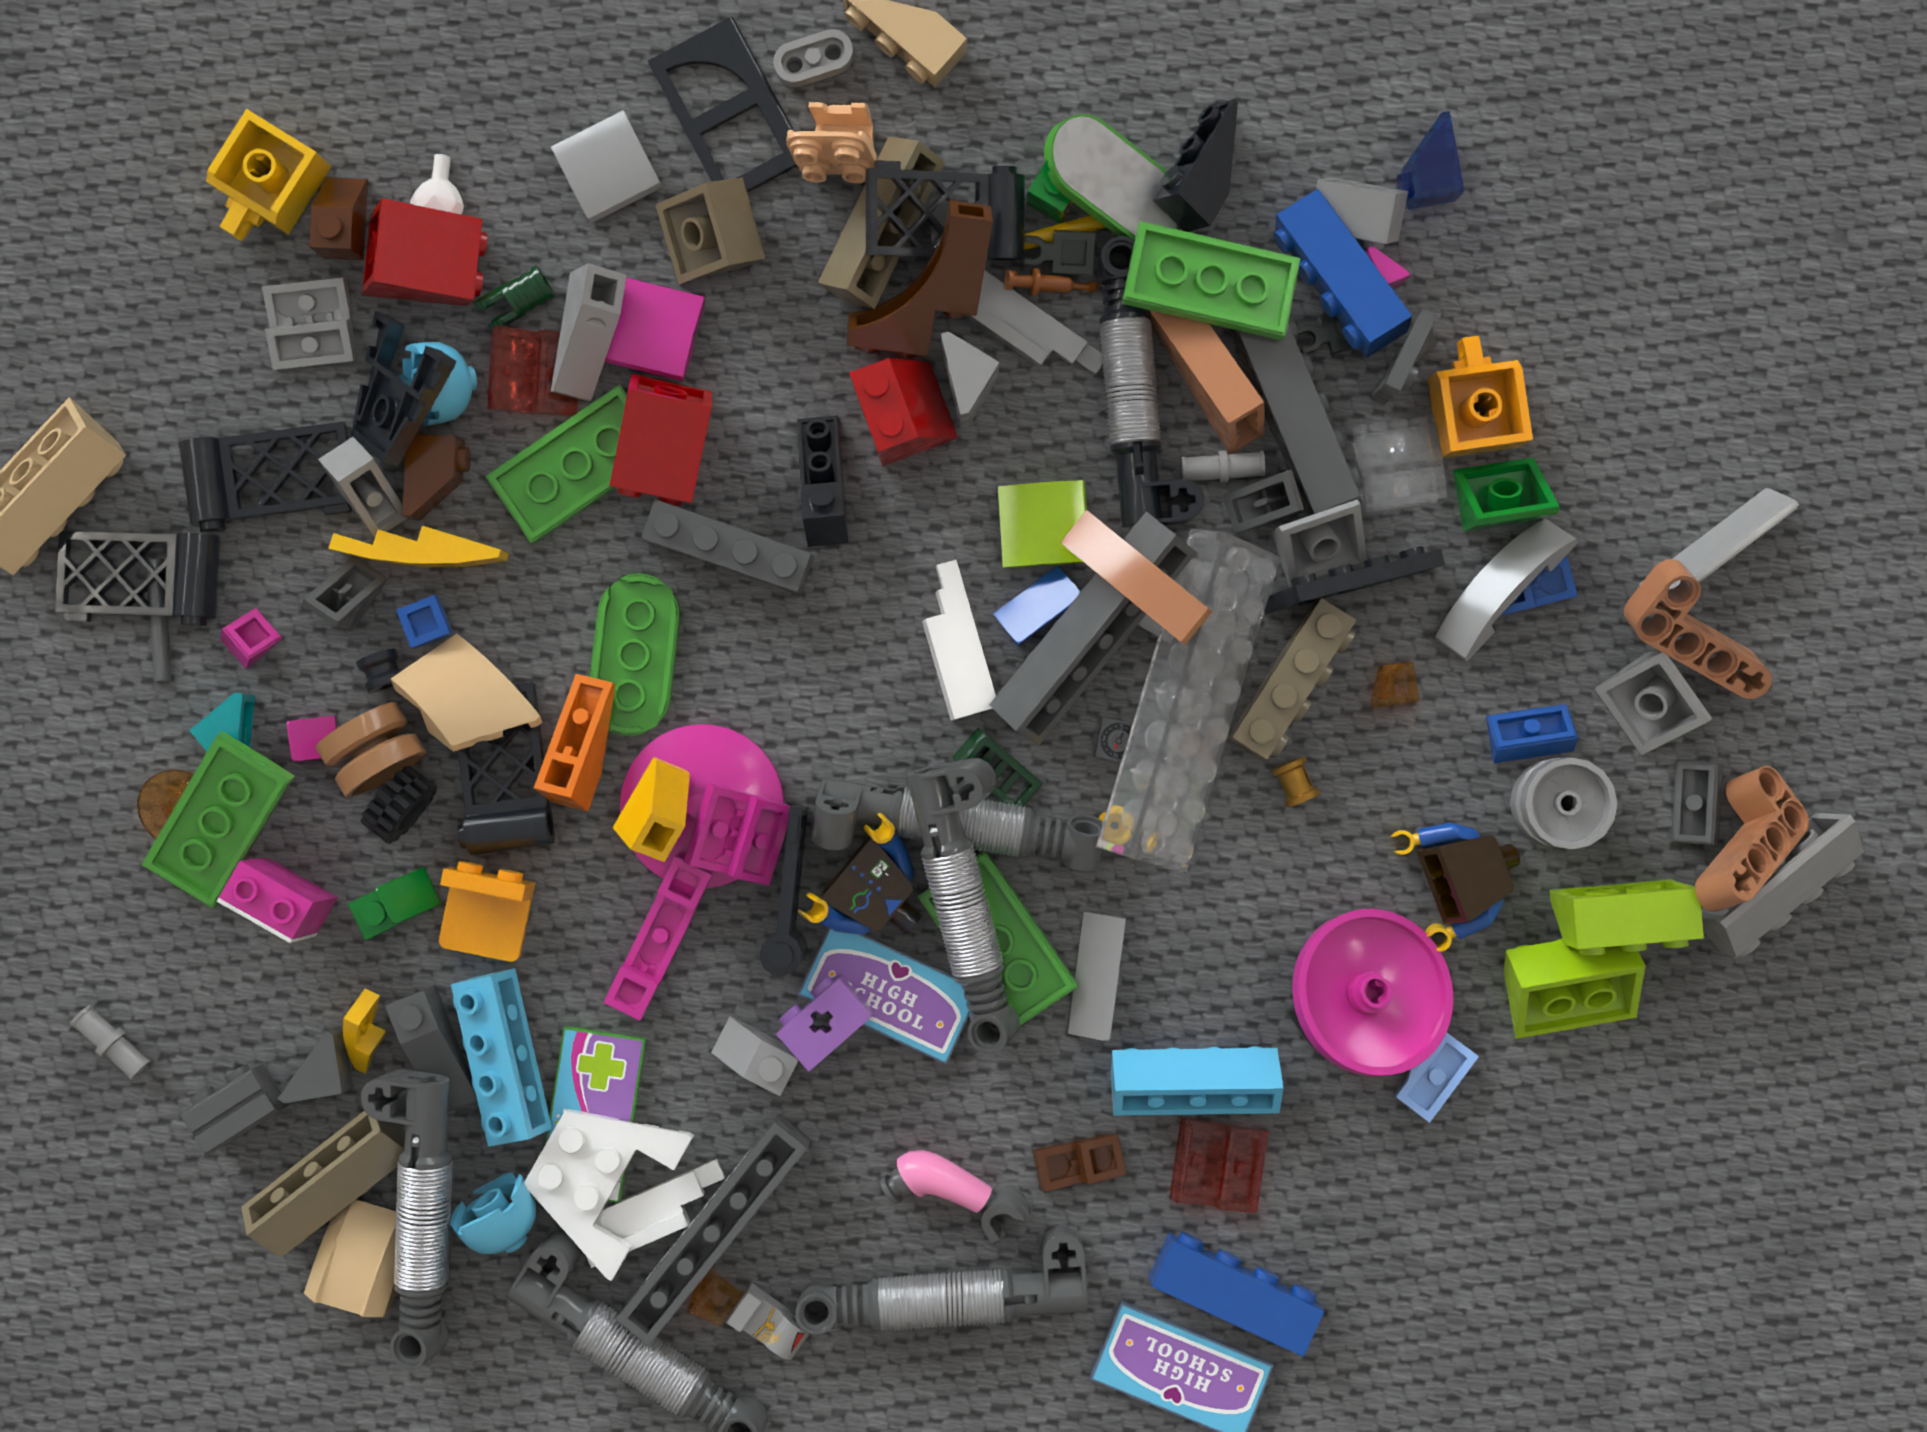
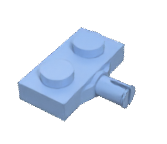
[1394,1032,1479,1123]

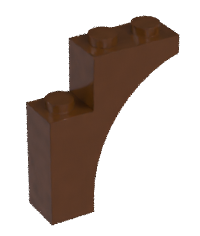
[846,200,993,358]

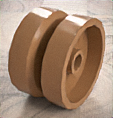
[315,702,427,799]

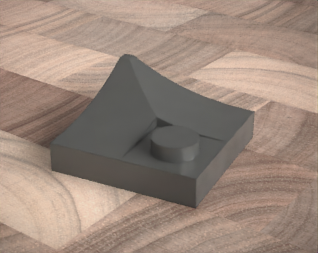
[1370,309,1438,405]

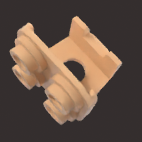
[786,102,877,183]

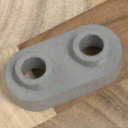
[773,29,854,88]

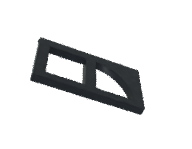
[647,17,797,193]

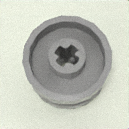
[1510,757,1618,850]

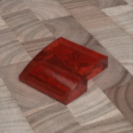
[487,325,578,416]
[1169,1117,1269,1213]

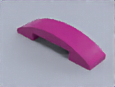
[603,855,713,1021]

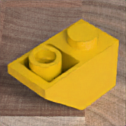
[613,757,690,862]

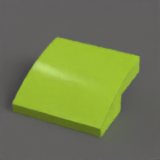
[998,480,1087,568]

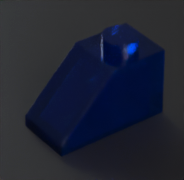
[1396,111,1465,210]

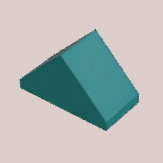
[189,693,255,751]

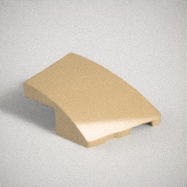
[391,633,542,752]

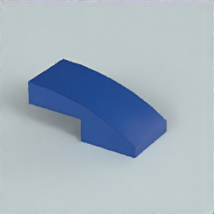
[1500,557,1578,616]

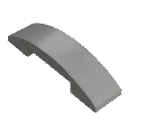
[1435,519,1578,662]

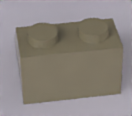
[655,177,765,285]

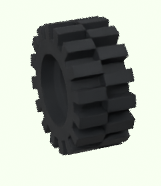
[361,765,437,844]

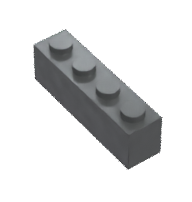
[641,499,814,596]

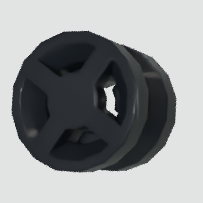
[356,648,402,694]

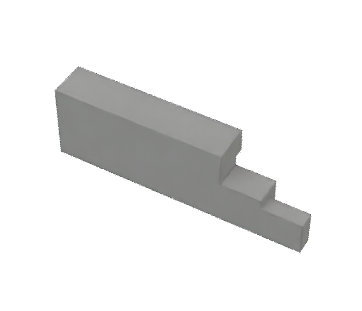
[966,270,1103,375]

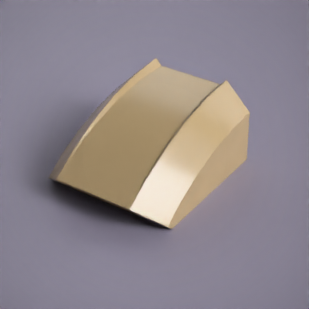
[304,1200,397,1317]

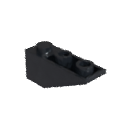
[1153,99,1238,232]
[797,415,849,547]

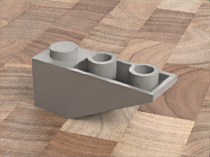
[551,263,627,402]

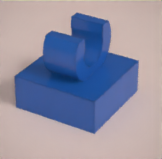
[396,595,453,649]

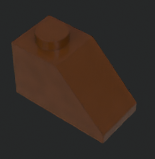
[309,177,368,260]
[402,434,471,520]

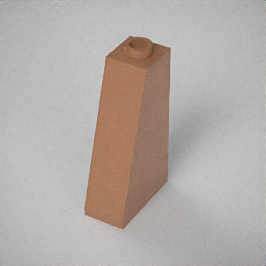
[1149,310,1265,454]

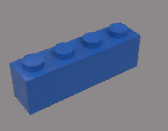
[1273,189,1412,358]
[1149,1231,1324,1357]

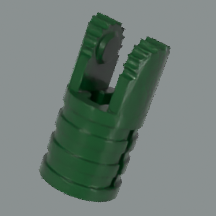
[473,265,556,334]

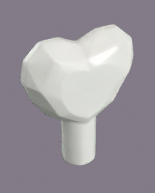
[410,154,464,214]

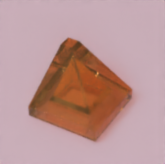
[1370,661,1419,709]
[688,1269,744,1327]

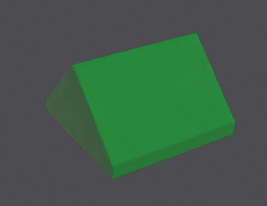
[1453,457,1560,532]

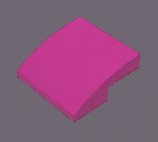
[605,278,705,381]
[684,783,790,886]

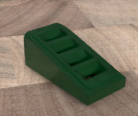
[952,728,1044,807]

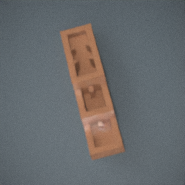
[1060,510,1212,645]

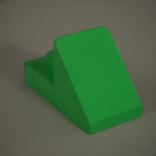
[348,867,442,941]

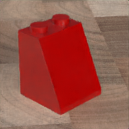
[361,198,487,306]
[849,358,958,466]
[609,373,712,506]

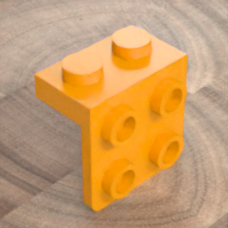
[439,861,536,962]

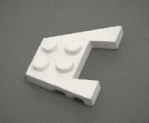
[524,1109,694,1281]

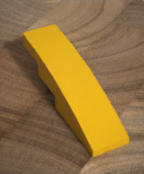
[328,526,509,567]

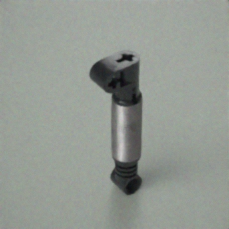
[1098,236,1204,528]

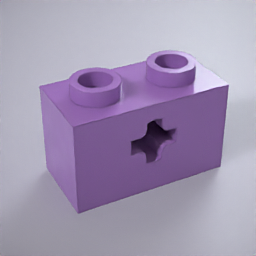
[776,974,874,1072]

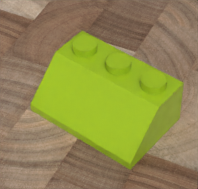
[1549,879,1704,955]
[1504,938,1646,1039]

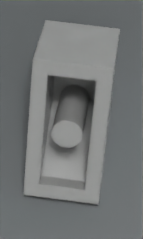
[1316,177,1408,249]
[318,437,407,538]
[711,1016,799,1096]

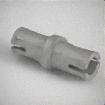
[1181,450,1265,483]
[70,1005,151,1080]

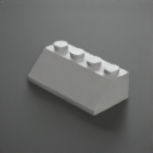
[1701,813,1864,957]

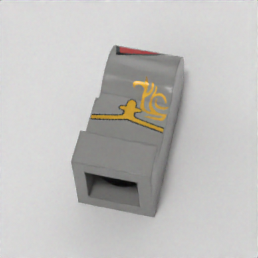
[726,1283,809,1360]

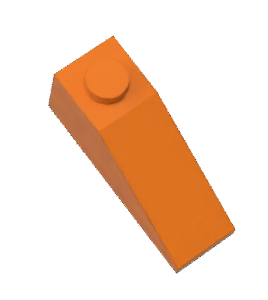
[534,674,615,812]

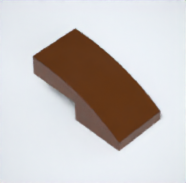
[1032,1133,1127,1192]

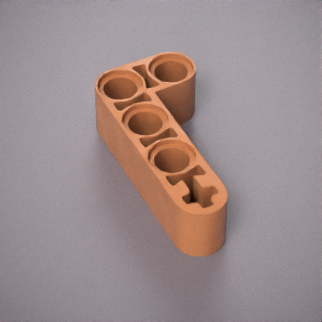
[1624,559,1772,699]
[1695,766,1809,912]

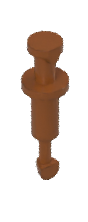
[1004,268,1100,296]

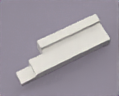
[922,560,996,721]
[586,1159,725,1268]

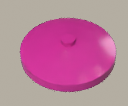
[620,724,784,888]
[1292,909,1453,1077]

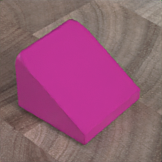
[1365,246,1410,288]
[220,608,282,669]
[287,716,337,762]

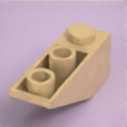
[843,0,967,88]

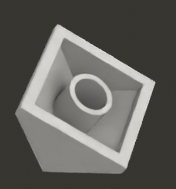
[941,332,1000,428]
[1270,500,1367,588]
[1595,651,1712,756]

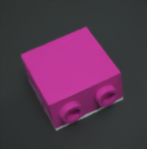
[217,857,338,943]

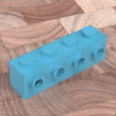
[451,968,552,1147]
[1111,1046,1284,1116]

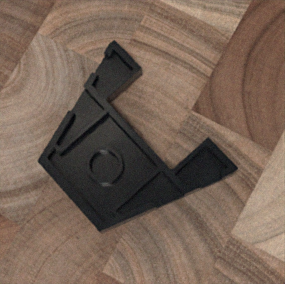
[351,311,456,466]

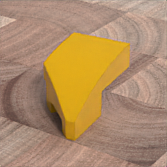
[343,988,386,1074]

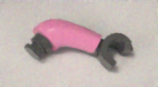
[880,1150,1031,1243]

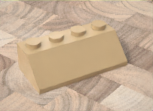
[0,397,126,576]

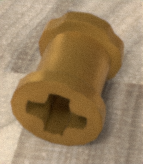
[1270,756,1321,808]

